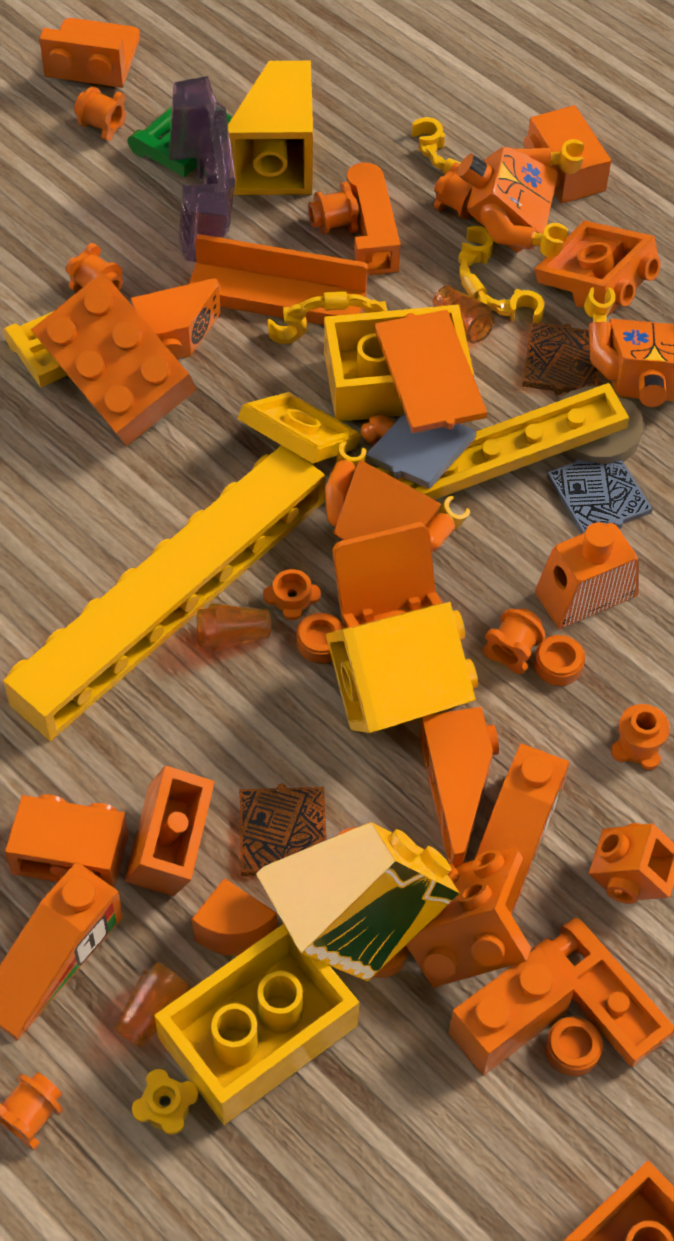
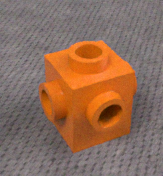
[588,823,674,904]

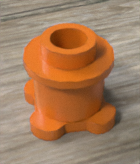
[74,86,127,141]
[433,162,472,220]
[308,181,359,235]
[65,243,123,293]
[482,608,545,674]
[611,704,670,770]
[0,1072,63,1150]

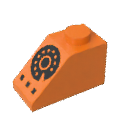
[131,278,221,359]

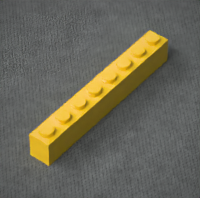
[3,445,325,742]

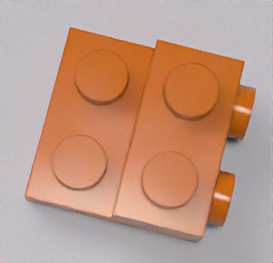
[534,220,661,315]

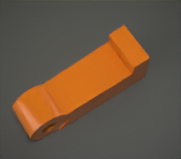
[347,162,401,275]

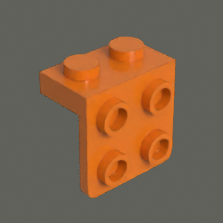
[39,18,140,88]
[332,522,443,628]
[406,848,531,988]

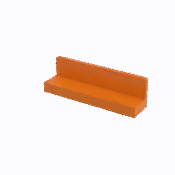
[189,234,368,325]

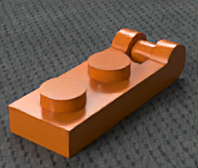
[532,917,674,1068]

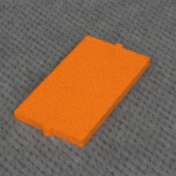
[374,309,487,433]

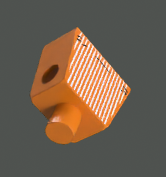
[535,522,639,630]

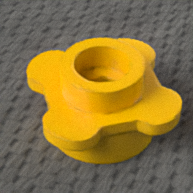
[132,1069,198,1135]

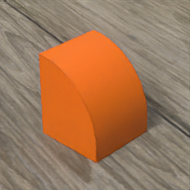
[192,878,277,955]

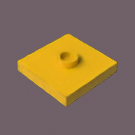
[237,392,361,464]

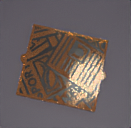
[522,322,599,395]
[239,783,327,876]

